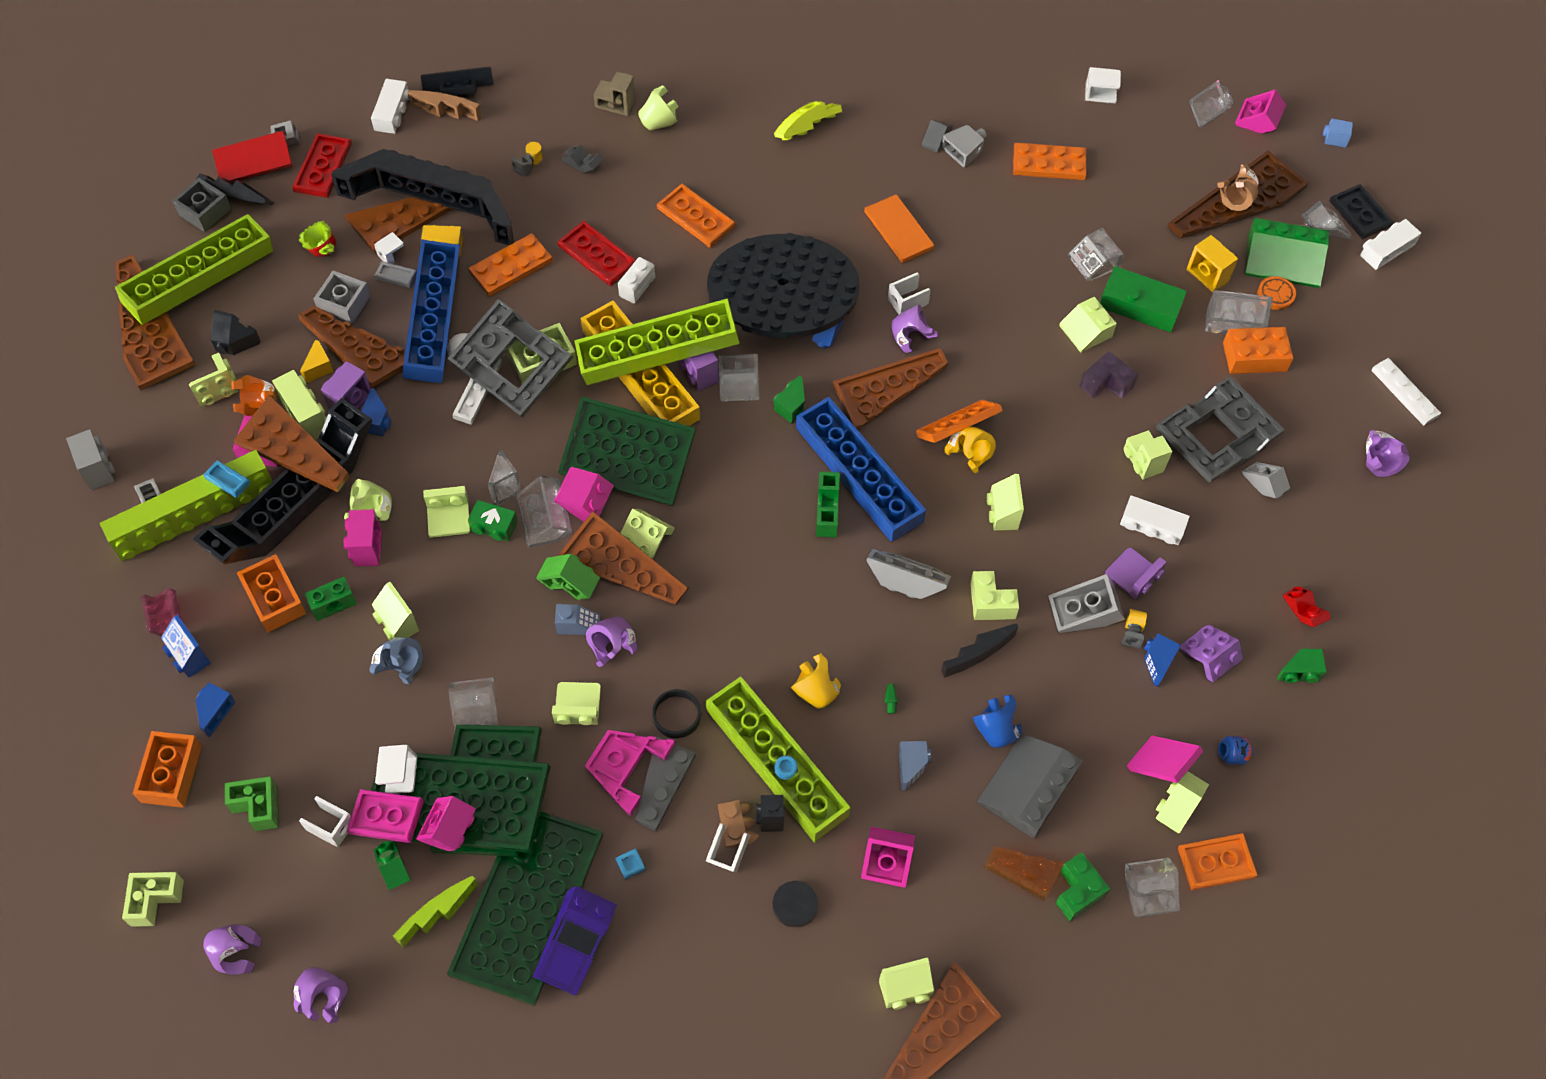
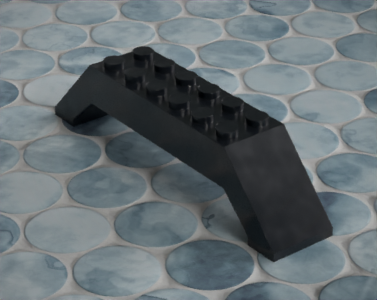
[331,149,514,245]
[193,398,372,564]

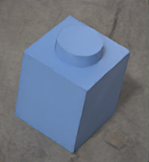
[1323,118,1353,148]

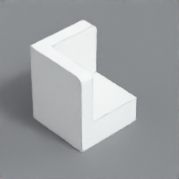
[374,232,404,264]

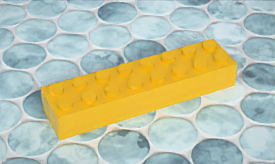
[581,301,700,426]

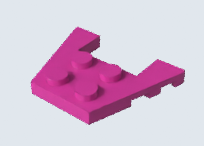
[585,730,675,816]

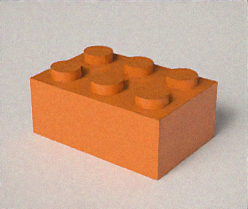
[1223,327,1293,374]
[237,554,307,633]
[132,731,202,808]

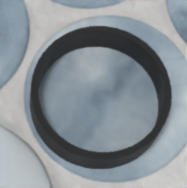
[653,689,701,738]

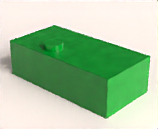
[1100,266,1187,333]

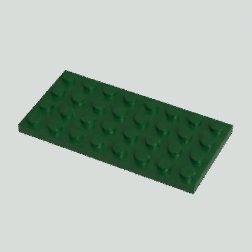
[362,753,551,853]
[447,811,603,1006]

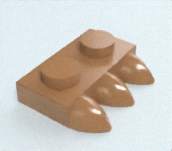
[717,800,759,849]

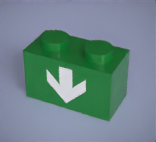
[468,500,518,541]

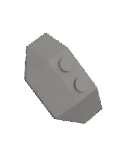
[867,549,951,599]

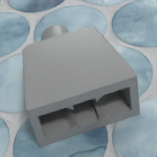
[941,125,987,168]

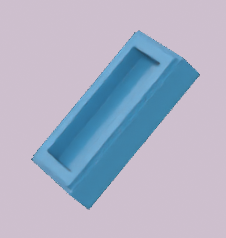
[203,460,250,498]

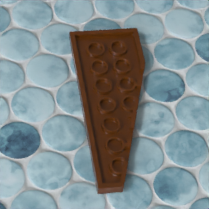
[1168,150,1309,238]

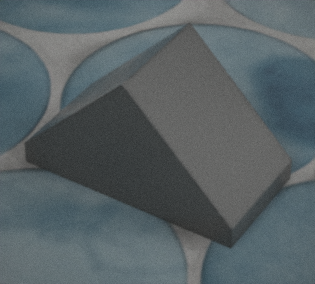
[921,120,953,153]

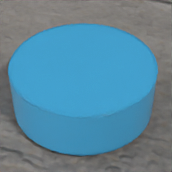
[775,756,797,780]

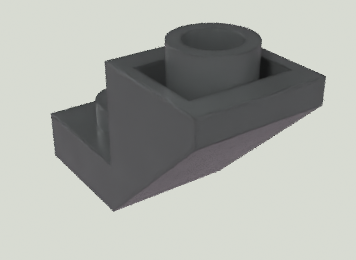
[561,145,604,173]

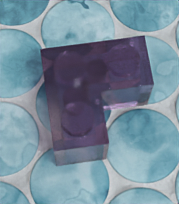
[1079,351,1139,398]

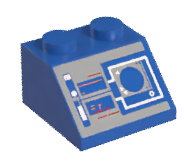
[161,614,211,678]

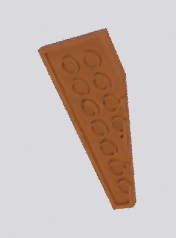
[115,255,195,391]

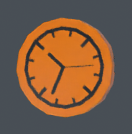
[1257,276,1296,310]

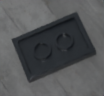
[1329,184,1394,239]

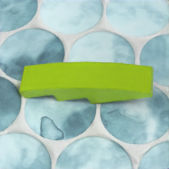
[393,876,478,947]

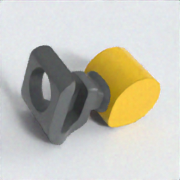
[511,142,543,176]
[1121,609,1147,649]

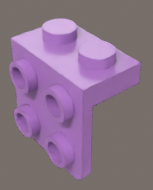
[1105,548,1166,600]
[1180,625,1243,682]

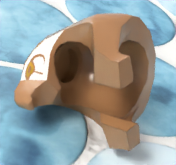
[1217,163,1259,211]

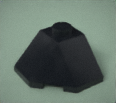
[210,310,261,355]

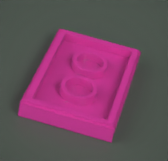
[1126,735,1203,783]
[346,789,424,843]

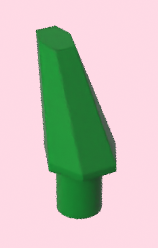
[885,684,899,714]

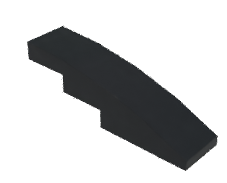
[197,173,274,205]
[941,623,1018,678]

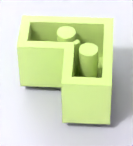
[1124,430,1172,480]
[970,571,1019,620]
[1156,771,1209,833]
[122,872,184,927]

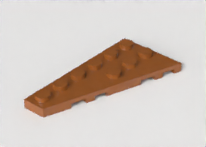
[344,197,453,254]
[298,306,405,388]
[833,348,948,430]
[234,395,350,492]
[558,511,689,605]
[884,961,1001,1079]

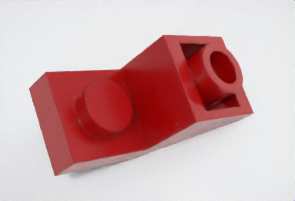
[1283,586,1331,627]

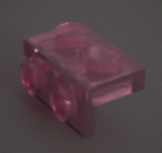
[141,588,182,637]

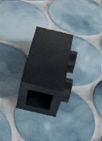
[756,795,784,832]

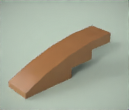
[408,90,482,121]

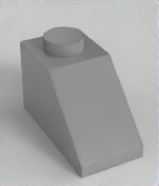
[1242,462,1290,498]

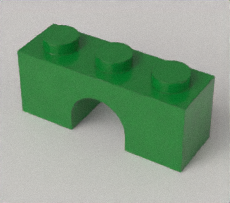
[816,471,840,538]

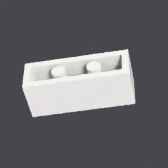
[371,79,409,134]
[1360,219,1422,270]
[1120,496,1189,545]

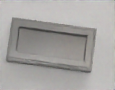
[374,261,417,289]

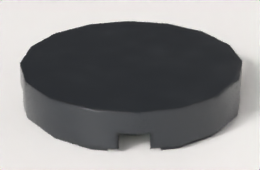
[772,881,818,927]

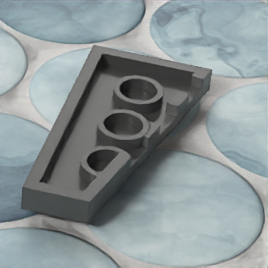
[636,735,696,832]

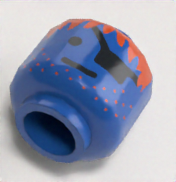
[1218,736,1253,765]

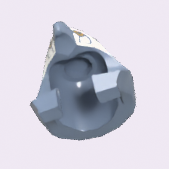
[370,637,423,684]

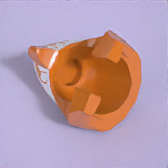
[232,375,277,416]

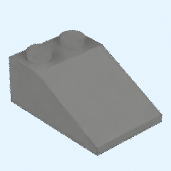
[1048,574,1125,633]

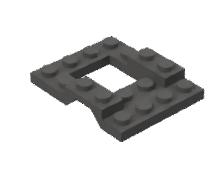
[448,299,573,418]
[1156,376,1284,483]

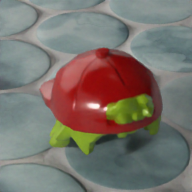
[299,221,336,257]

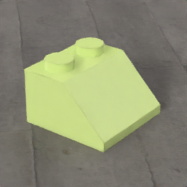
[1059,297,1116,352]
[987,474,1024,531]
[372,582,419,640]
[879,957,934,1010]

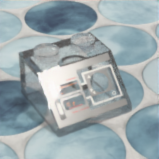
[1068,228,1123,282]

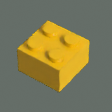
[1187,235,1238,293]

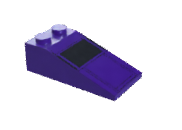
[533,886,617,995]

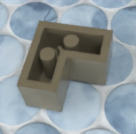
[594,72,635,116]

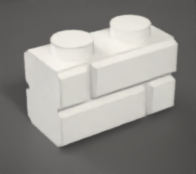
[618,257,655,303]

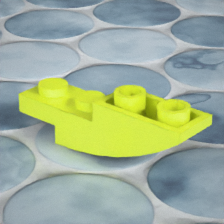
[774,101,842,140]

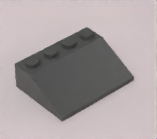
[977,733,1083,839]

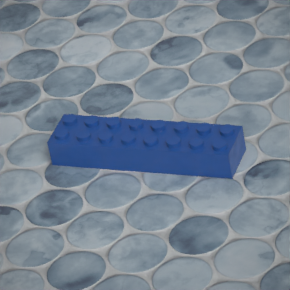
[403,239,460,383]
[796,397,926,543]

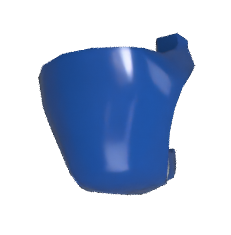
[972,695,1022,748]

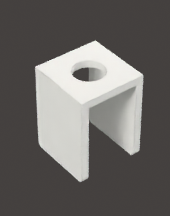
[1085,67,1121,103]
[888,272,931,315]
[375,745,418,794]
[300,796,351,847]
[706,823,750,872]

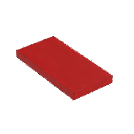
[212,131,293,183]
[292,133,352,198]
[557,220,636,287]

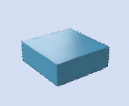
[615,848,646,880]

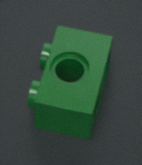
[304,576,357,621]

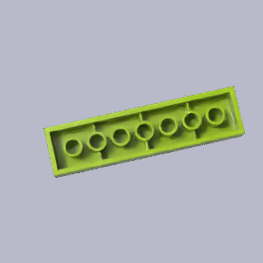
[115,214,273,325]
[574,298,740,385]
[99,450,273,562]
[706,676,851,843]

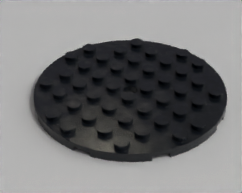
[707,233,860,338]

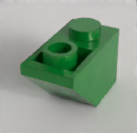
[773,375,805,424]
[1277,649,1326,683]
[373,841,410,890]

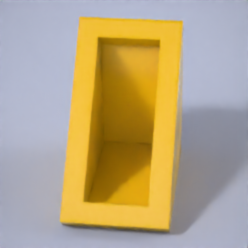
[300,340,334,383]

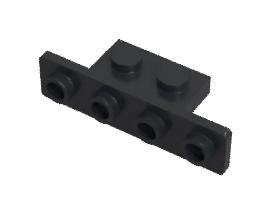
[420,66,493,96]

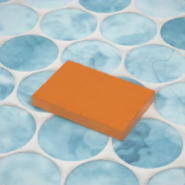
[1178,833,1258,891]

